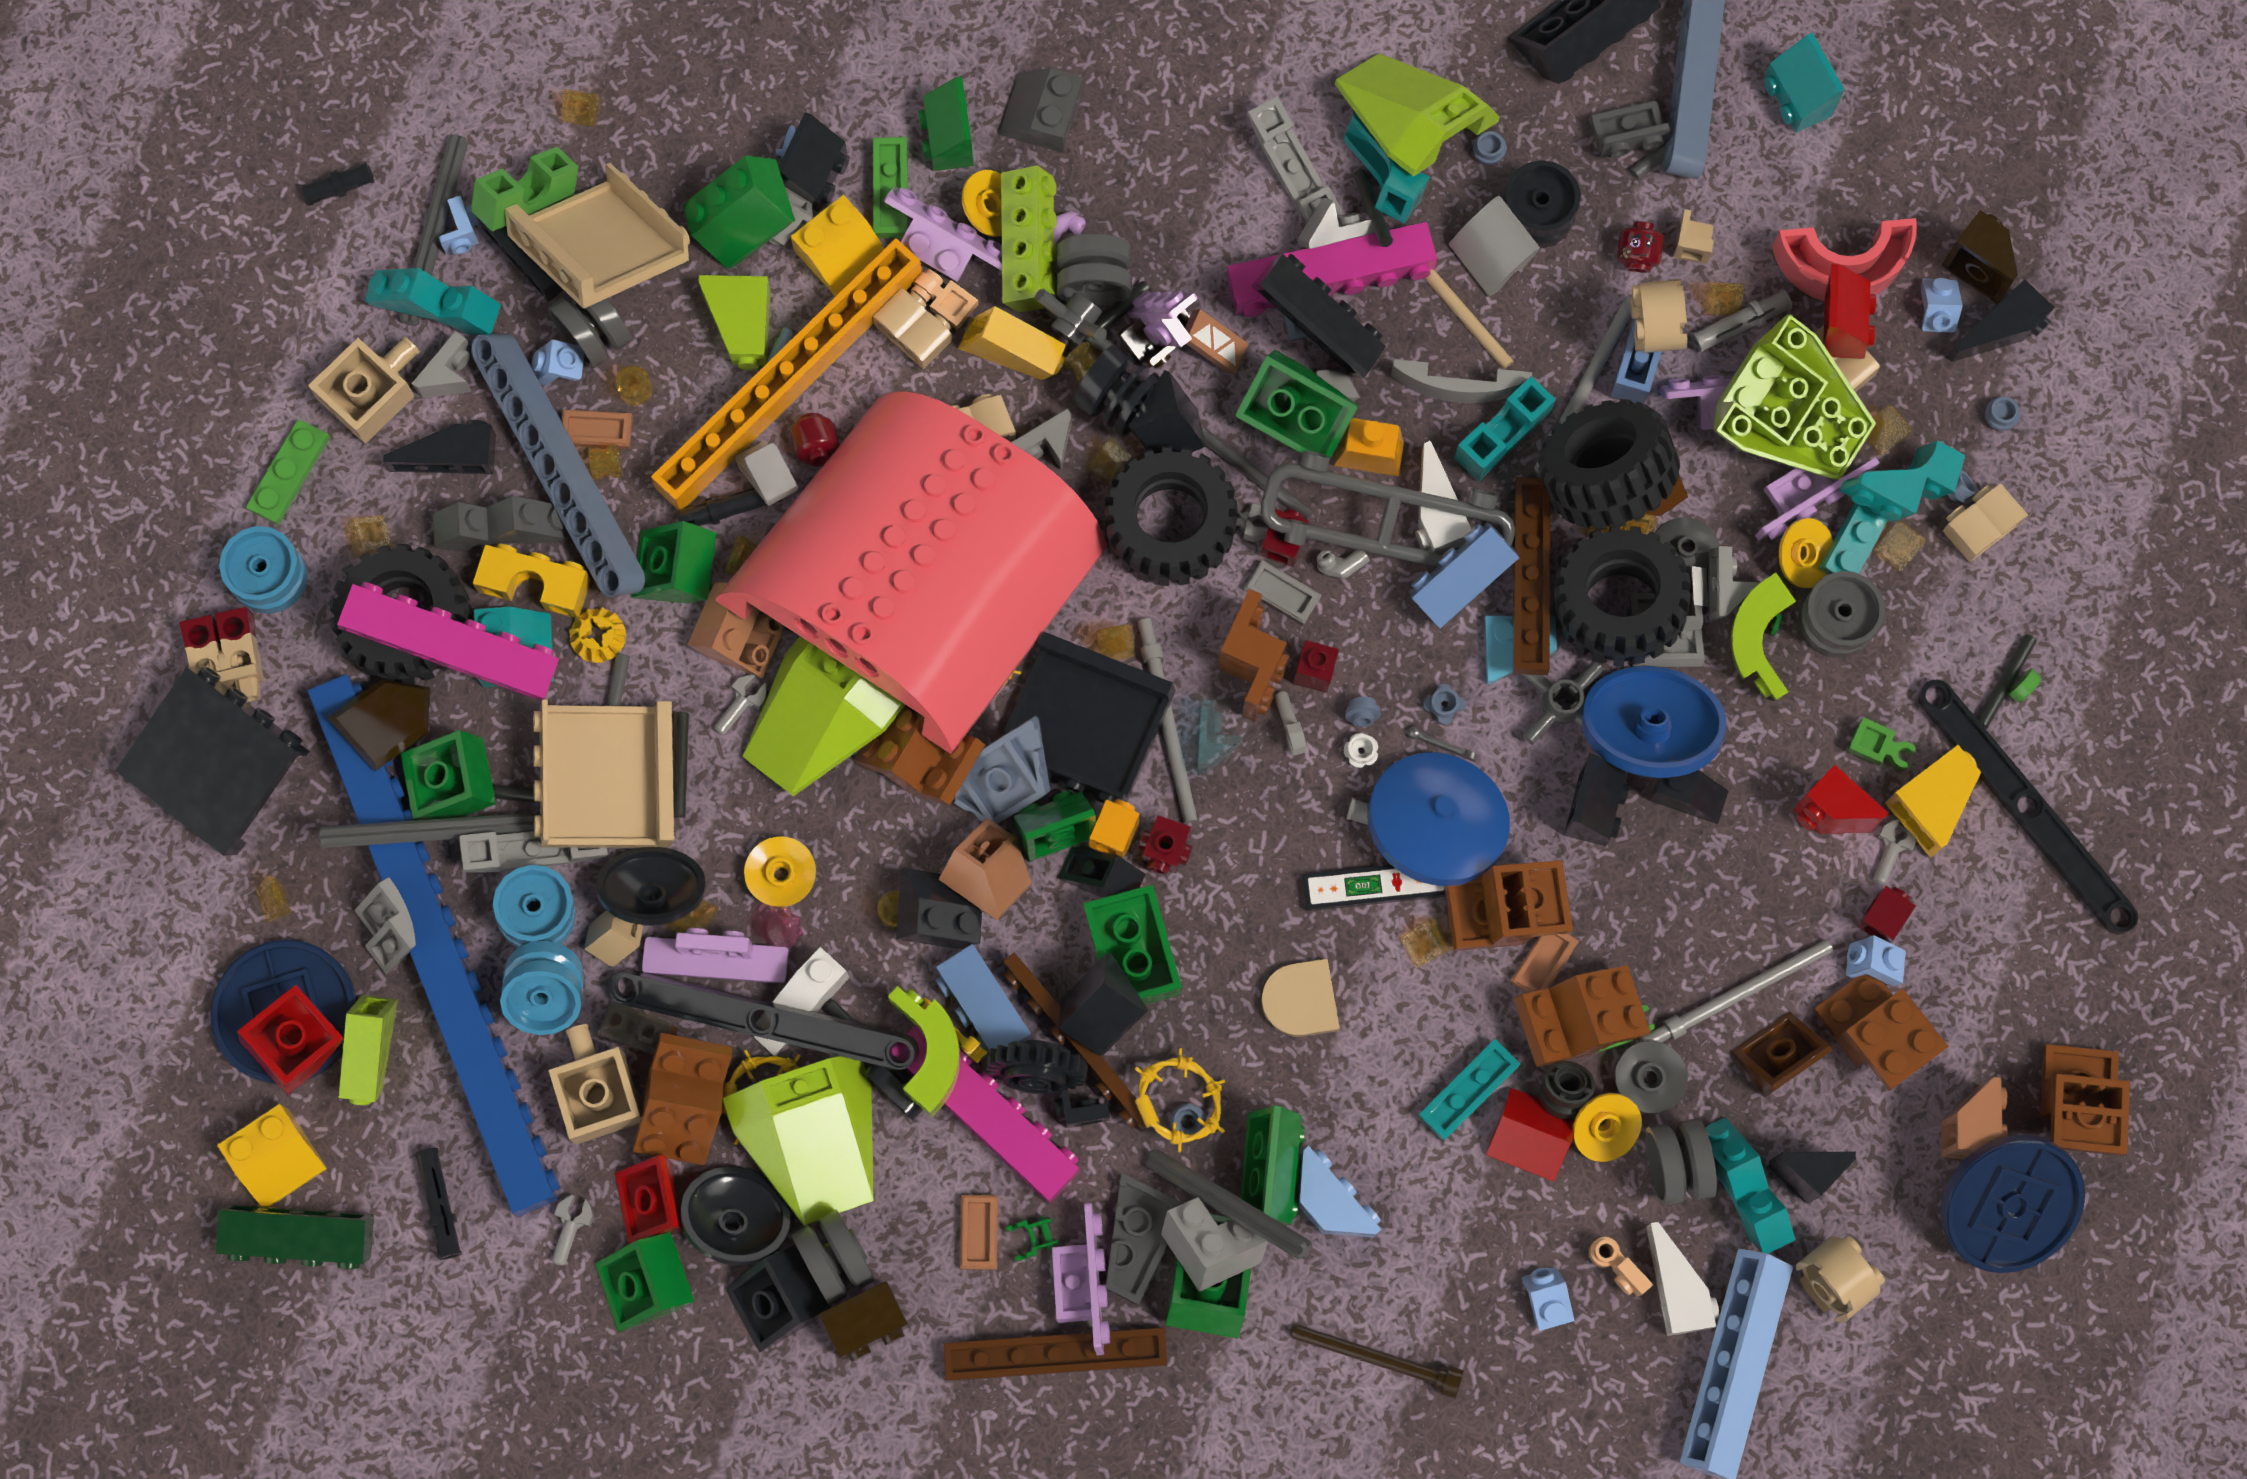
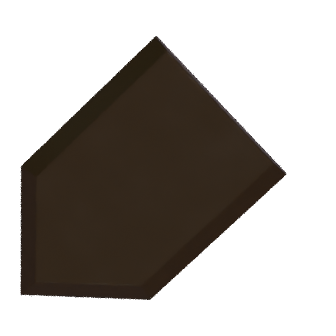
[328,679,430,772]

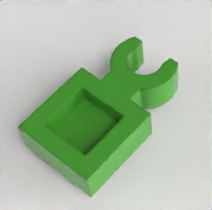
[1847,717,1916,771]

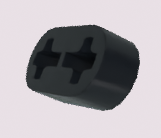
[864,1064,923,1121]

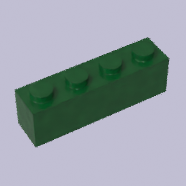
[216,1204,374,1269]

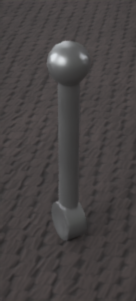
[1407,726,1478,762]

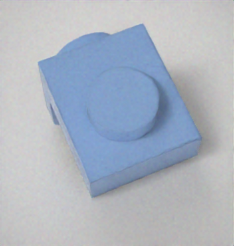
[439,196,479,255]
[1921,278,1963,332]
[531,339,584,385]
[1846,935,1906,987]
[1522,1267,1574,1331]

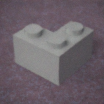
[1161,1197,1268,1292]

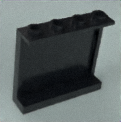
[1001,631,1176,804]
[115,665,310,856]

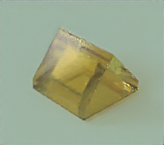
[562,89,601,127]
[1706,282,1745,315]
[724,535,758,575]

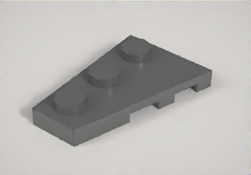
[1106,1173,1184,1306]

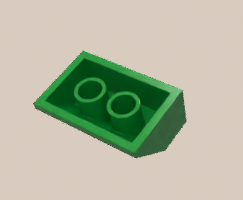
[682,156,795,269]
[1240,1105,1305,1226]

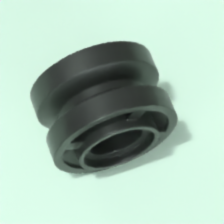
[1539,1061,1595,1120]

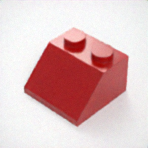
[1823,263,1876,359]
[1793,764,1889,834]
[237,985,344,1096]

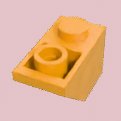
[1089,799,1140,859]

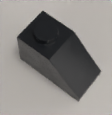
[1650,770,1729,824]
[1058,846,1146,898]

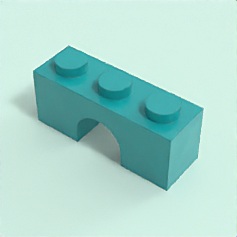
[1454,376,1556,482]

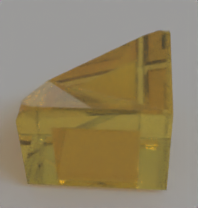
[1087,438,1133,488]

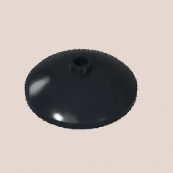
[596,847,706,926]
[680,1166,790,1266]

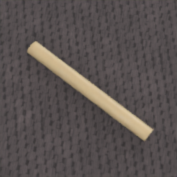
[1424,270,1514,370]

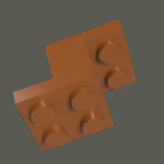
[1218,588,1290,722]
[854,705,985,806]
[1444,860,1573,951]
[1513,965,1651,1067]
[1813,974,1949,1091]
[633,1033,733,1165]
[2040,1044,2130,1156]

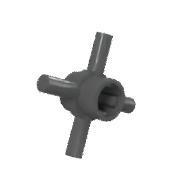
[1035,288,1113,353]
[1521,661,1604,745]

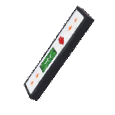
[1302,865,1446,911]

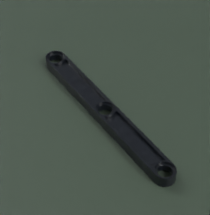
[1918,679,2138,935]
[608,969,919,1070]

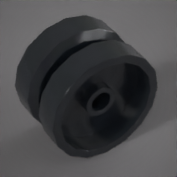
[1503,160,1581,249]

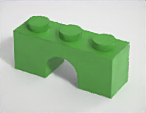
[471,147,579,231]

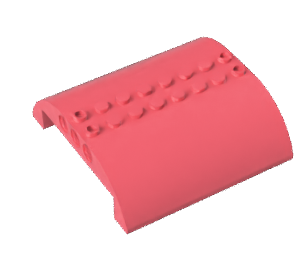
[716,392,1108,754]

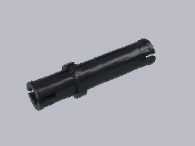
[676,488,783,526]
[415,1148,462,1260]

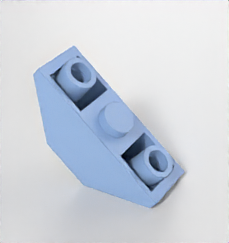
[1298,1146,1382,1238]

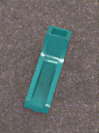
[1344,111,1430,224]
[365,268,501,336]
[1840,440,1965,521]
[1705,1117,1796,1254]

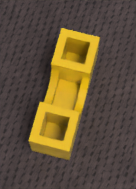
[473,544,591,618]

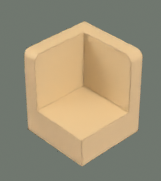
[1673,209,1714,264]
[584,910,643,967]

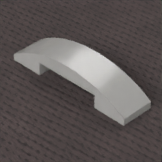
[1247,96,1344,222]
[1391,359,1532,403]
[459,831,608,873]

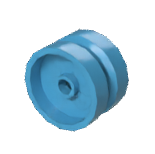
[219,526,308,614]
[493,865,576,948]
[500,941,584,1035]

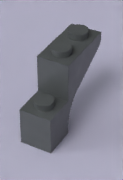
[433,496,571,552]

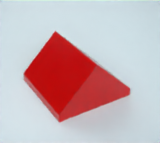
[1486,1088,1575,1182]
[615,1155,684,1244]

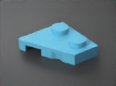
[1484,615,1557,684]

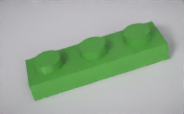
[873,137,908,238]
[246,419,331,526]

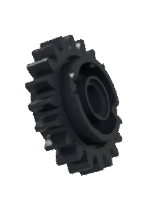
[985,1040,1088,1095]

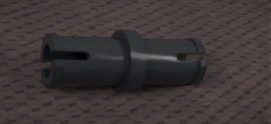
[302,162,375,206]

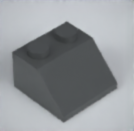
[999,68,1083,153]

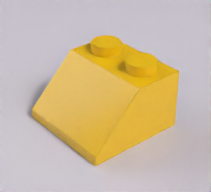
[791,194,885,297]
[217,1104,327,1207]

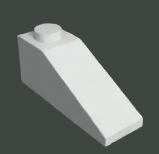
[1415,441,1471,554]
[752,947,849,1056]
[1646,1222,1720,1336]

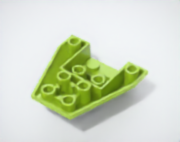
[1335,53,1500,176]
[1713,314,1876,481]
[742,636,906,797]
[722,1056,874,1226]

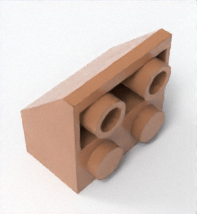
[687,582,785,678]
[939,818,1032,920]
[1941,1077,2008,1159]

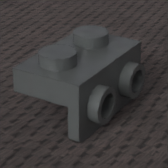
[1589,100,1670,158]

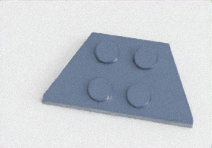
[954,715,1050,824]

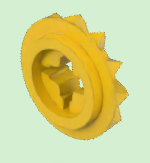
[569,607,626,663]

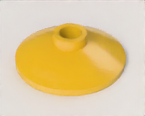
[962,170,1002,237]
[1779,518,1833,588]
[744,836,816,907]
[1573,1093,1642,1162]

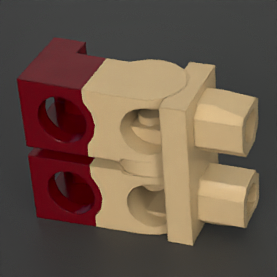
[179,607,264,703]

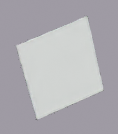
[1692,566,1708,607]

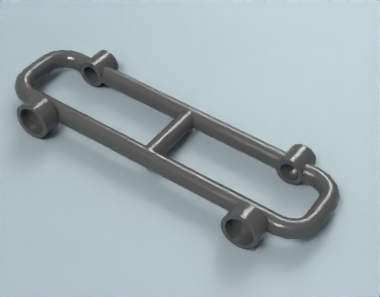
[1261,450,1515,567]

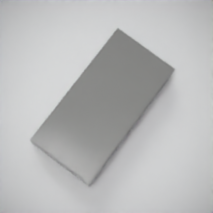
[1244,560,1322,626]

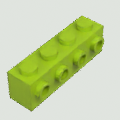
[1001,165,1057,312]

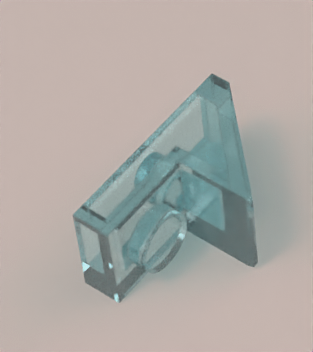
[1197,699,1242,776]

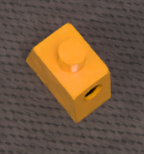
[1334,418,1404,476]

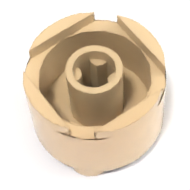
[1630,279,1687,353]
[1795,1235,1885,1323]

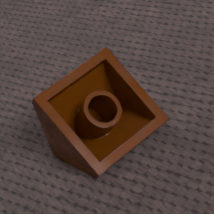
[1732,1011,1832,1098]

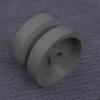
[1057,234,1132,306]
[547,297,633,369]
[1799,571,1885,658]
[1645,1118,1717,1206]
[791,1209,876,1306]

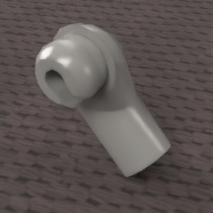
[1317,549,1370,579]

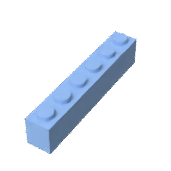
[1680,1248,1793,1479]

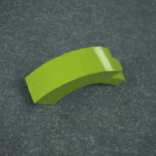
[1731,573,1796,701]
[888,986,960,1117]

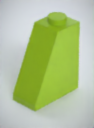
[699,275,771,370]
[339,995,398,1105]

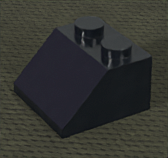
[778,112,850,212]
[1564,753,1629,847]
[896,868,982,949]
[725,1245,830,1352]

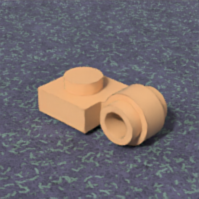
[911,269,978,330]
[1589,1237,1653,1297]

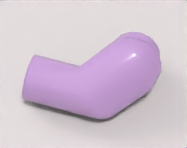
[1054,211,1086,245]

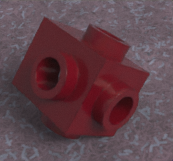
[1138,815,1193,875]

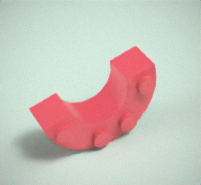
[1772,218,1917,301]

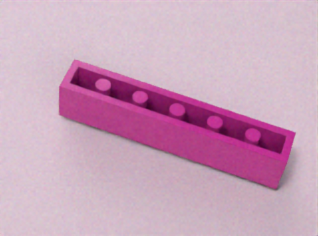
[1226,222,1437,317]
[337,582,559,701]
[892,1025,1080,1204]

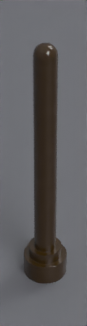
[1289,1325,1464,1399]

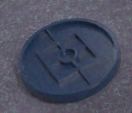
[210,940,357,1085]
[1941,1134,2085,1273]

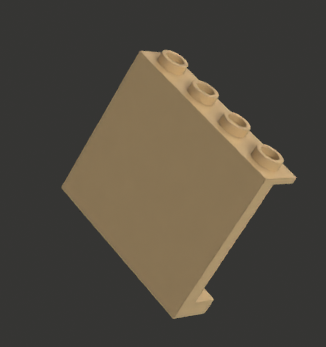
[505,163,690,309]
[533,700,674,848]

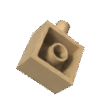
[308,336,420,444]
[549,1024,642,1145]

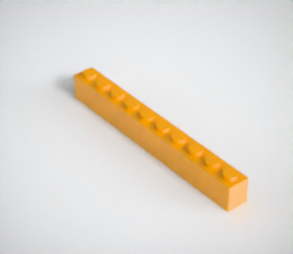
[651,238,922,511]

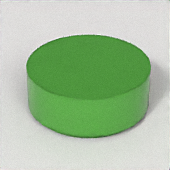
[2008,668,2042,703]

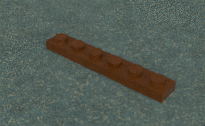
[1512,477,1550,676]
[1003,952,1147,1132]
[943,1328,1167,1382]

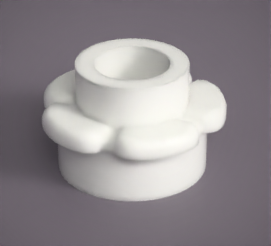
[1344,733,1378,768]

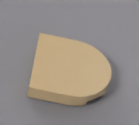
[1262,959,1340,1037]

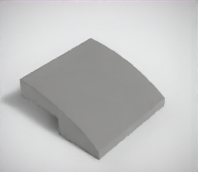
[1449,196,1540,296]
[1629,593,1705,667]
[354,877,416,975]

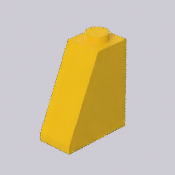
[958,306,1066,380]
[1885,745,1981,858]

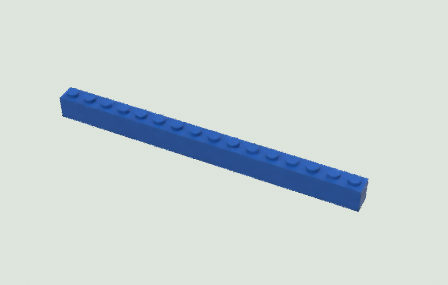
[307,674,561,1217]

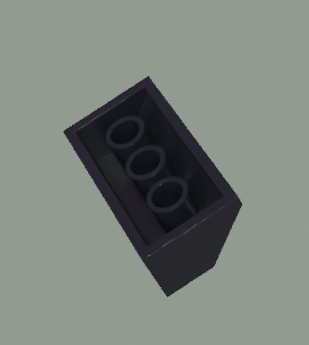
[1508,0,1661,84]
[1251,253,1386,378]

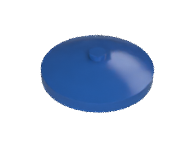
[1582,666,1727,778]
[1367,752,1510,886]

